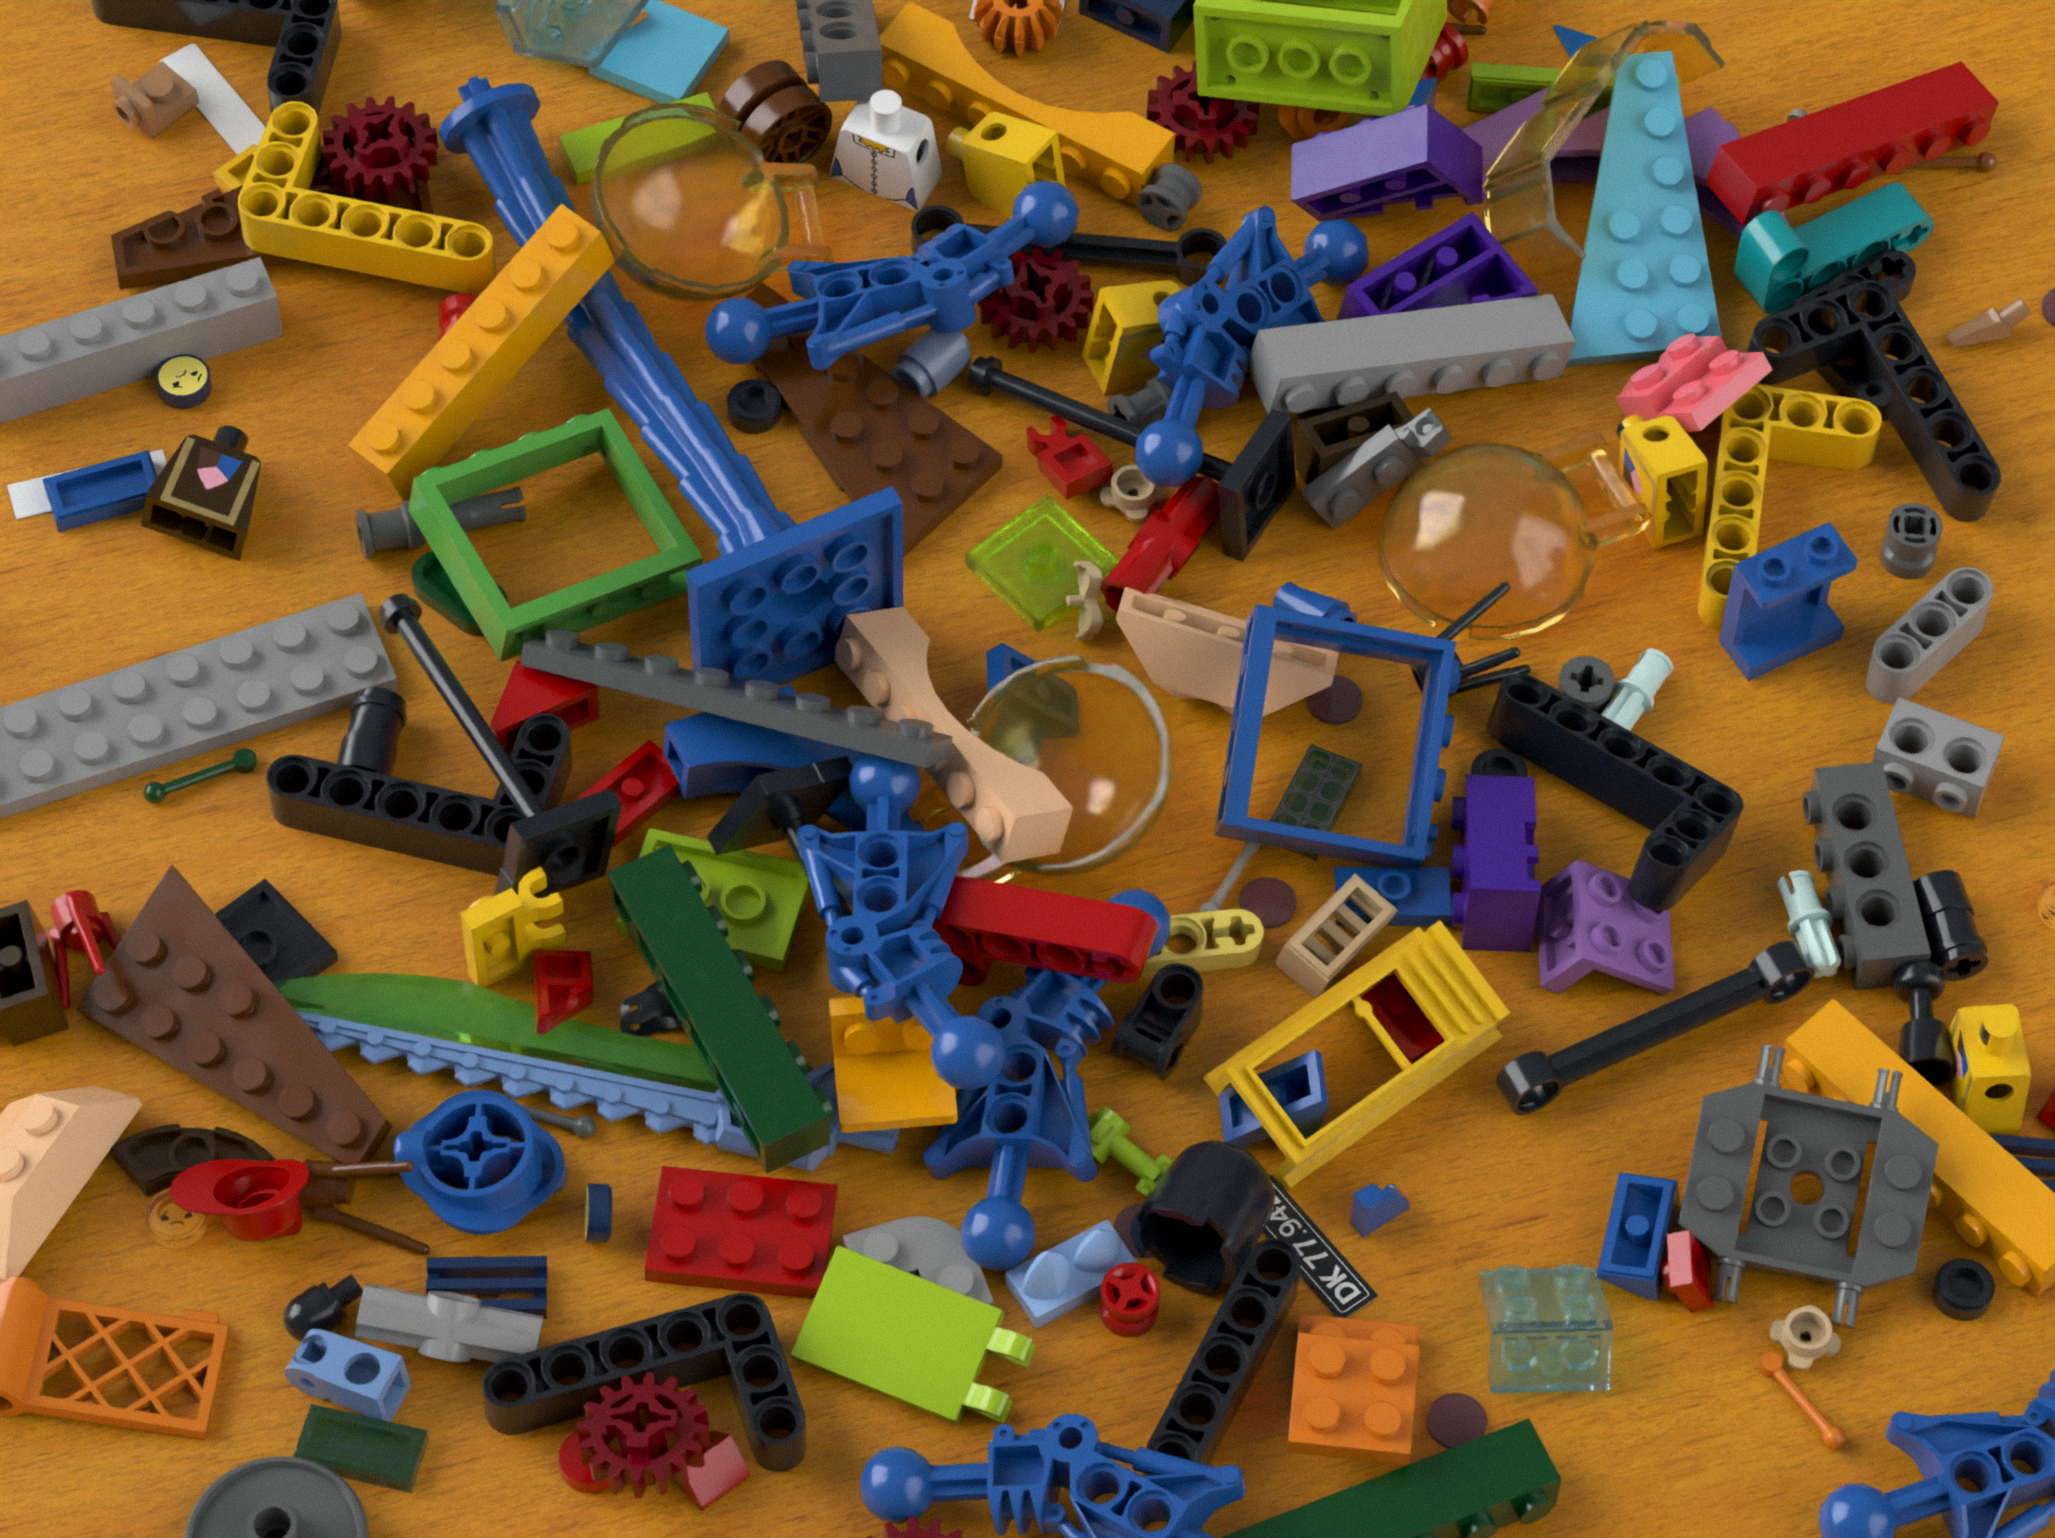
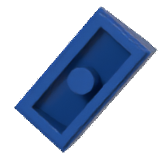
[1597,1172,1680,1301]

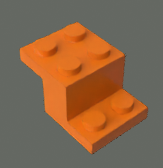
[1287,1313,1420,1465]

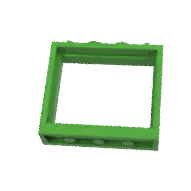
[408,408,703,662]

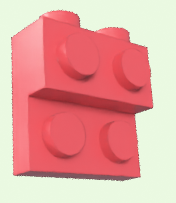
[1616,333,1773,432]

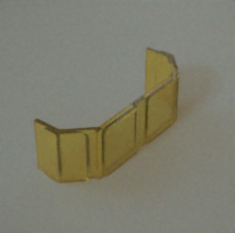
[1482,20,1726,280]

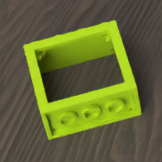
[1193,0,1447,116]

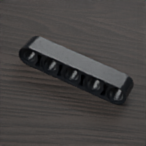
[1143,1238,1301,1476]

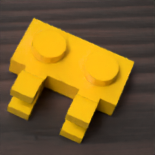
[460,866,567,990]

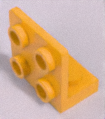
[829,997,958,1133]

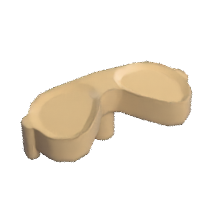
[1066,561,1103,639]

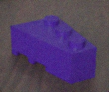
[1291,104,1483,221]
[1337,212,1538,320]
[1451,774,1541,952]

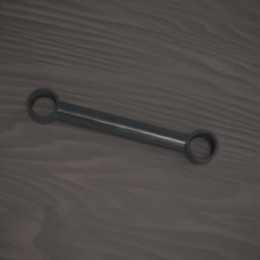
[911,205,1227,287]
[1496,940,1815,1115]

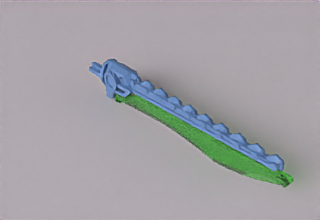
[272,973,901,1172]

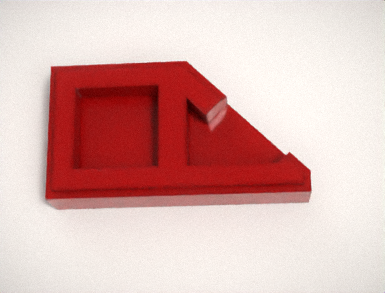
[531,949,594,1034]

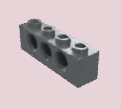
[796,0,883,103]
[1802,761,1931,990]

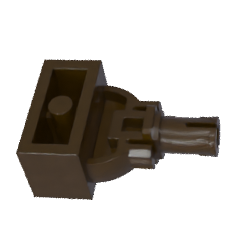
[1294,391,1418,485]
[0,900,69,1047]

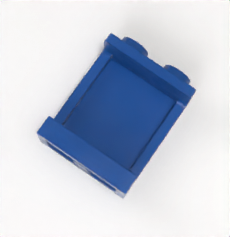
[1719,522,1858,681]

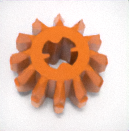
[974,0,1062,58]

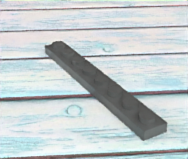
[520,630,953,768]

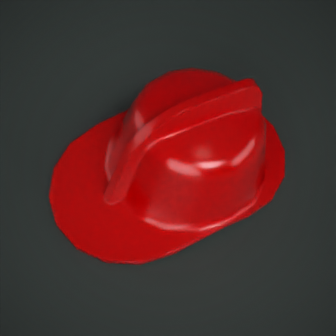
[169,1159,310,1242]

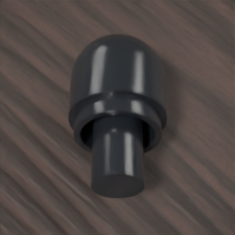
[283,1274,363,1341]

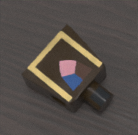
[140,425,261,561]

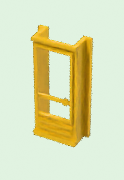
[1204,920,1510,1191]

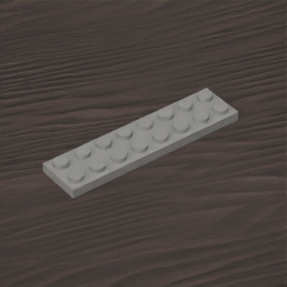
[0,593,399,819]

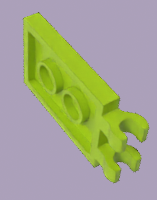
[790,1245,1037,1425]

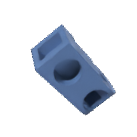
[285,1329,412,1430]

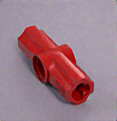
[1100,476,1220,612]

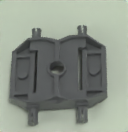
[1677,1045,1939,1329]

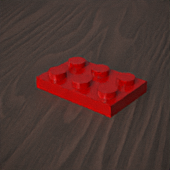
[645,1166,838,1299]

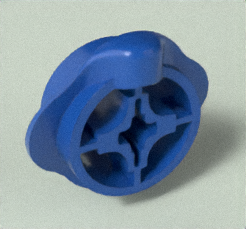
[393,1090,568,1235]

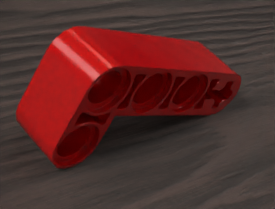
[932,876,1158,986]

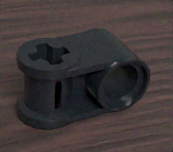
[1110,963,1204,1081]

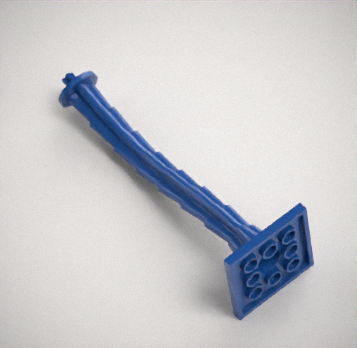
[439,76,904,713]

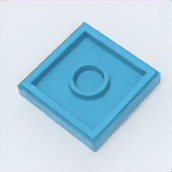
[588,0,730,105]

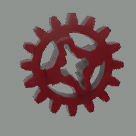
[1146,61,1260,164]
[322,96,438,201]
[977,246,1094,353]
[577,1372,712,1498]

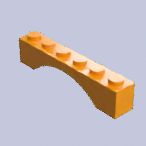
[879,1,1175,206]

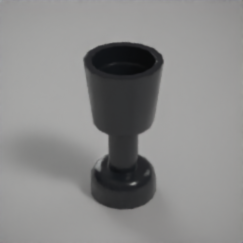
[1892,961,1957,1087]

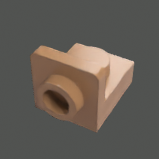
[110,61,200,139]

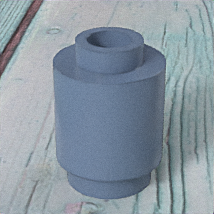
[892,327,971,398]

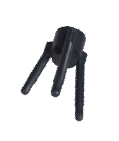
[1410,582,1531,698]

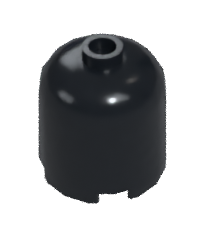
[1130,1140,1275,1293]

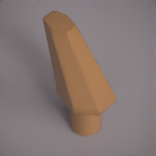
[1946,297,2032,348]

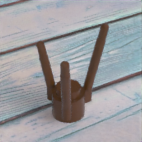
[300,1159,430,1255]

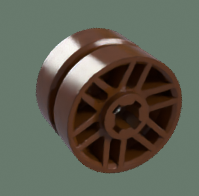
[716,60,832,177]

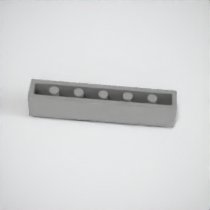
[0,257,283,424]
[1248,294,1576,414]

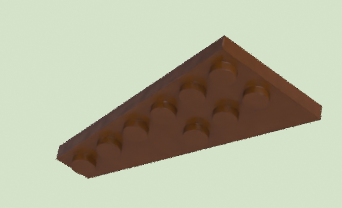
[111,138,434,290]
[745,282,1002,558]
[76,864,393,1163]

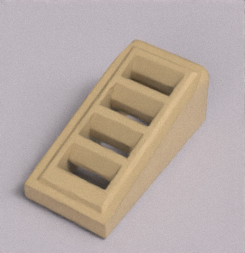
[1276,873,1398,998]

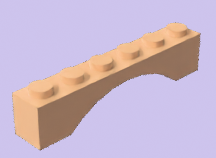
[834,606,1073,863]

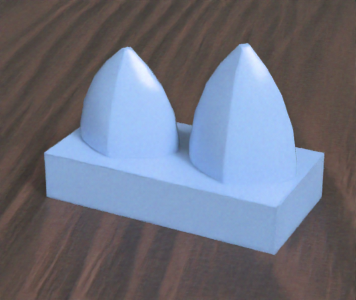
[1005,1219,1137,1329]

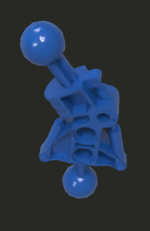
[705,180,1079,370]
[1135,206,1369,488]
[797,753,1006,1090]
[923,888,1171,1272]
[1818,1369,2055,1538]
[860,1413,1246,1538]

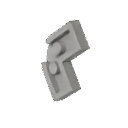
[843,1216,994,1306]

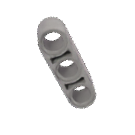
[1865,567,1994,704]

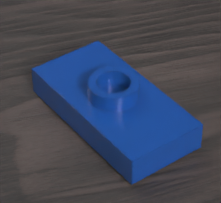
[1334,867,1452,926]

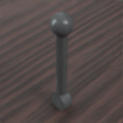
[520,1104,596,1139]

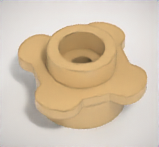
[1100,465,1165,522]
[1769,1305,1841,1371]

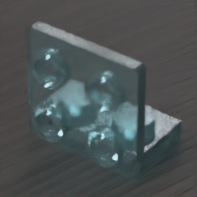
[494,0,649,68]
[1479,1264,1613,1393]

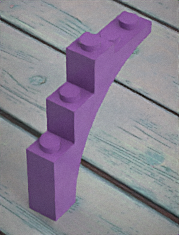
[1461,87,1787,239]

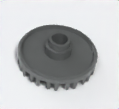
[184,1456,370,1538]

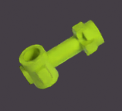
[1088,1106,1173,1197]

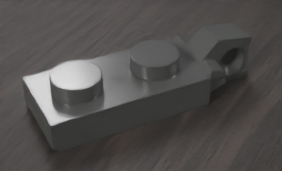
[1302,408,1452,530]

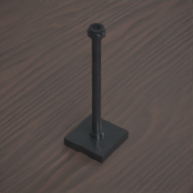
[967,356,1296,562]
[379,593,622,898]
[707,756,853,919]

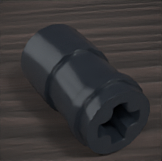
[336,687,407,776]
[1913,870,1989,981]

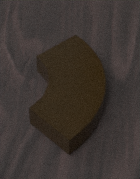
[110,1124,276,1197]

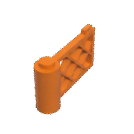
[0,1277,229,1441]

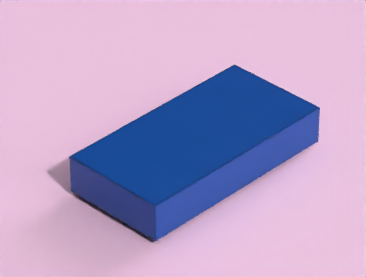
[42,450,158,532]

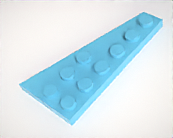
[1566,50,1722,367]

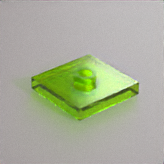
[965,494,1120,632]

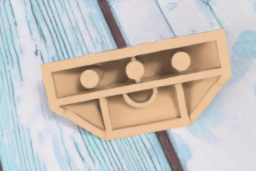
[1115,587,1339,717]
[0,1086,142,1283]

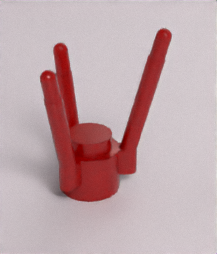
[48,890,122,1010]

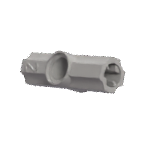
[355,1283,544,1363]

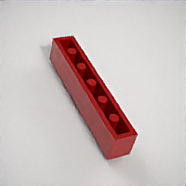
[1705,61,1999,226]

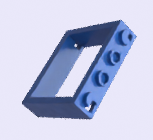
[1214,604,1461,867]

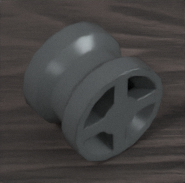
[1136,163,1203,231]
[1557,656,1615,714]

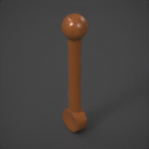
[1894,151,1997,175]

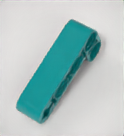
[1734,182,1934,315]

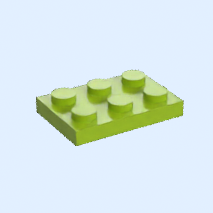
[616,828,811,972]

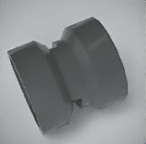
[1880,503,1943,579]

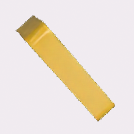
[238,101,496,294]
[1697,384,1882,630]

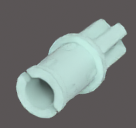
[1601,648,1674,731]
[1777,870,1841,978]

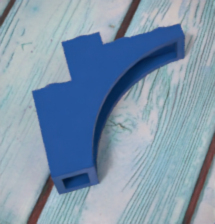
[663,685,925,832]

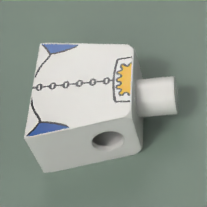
[830,90,942,212]

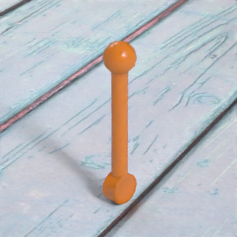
[1758,1351,1847,1450]

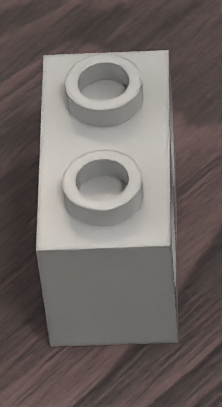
[1873,697,2005,818]

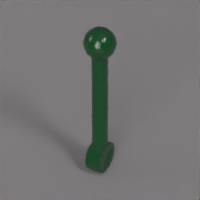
[143,748,256,804]

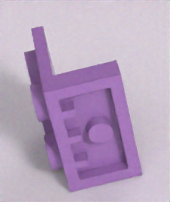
[1537,859,1674,994]

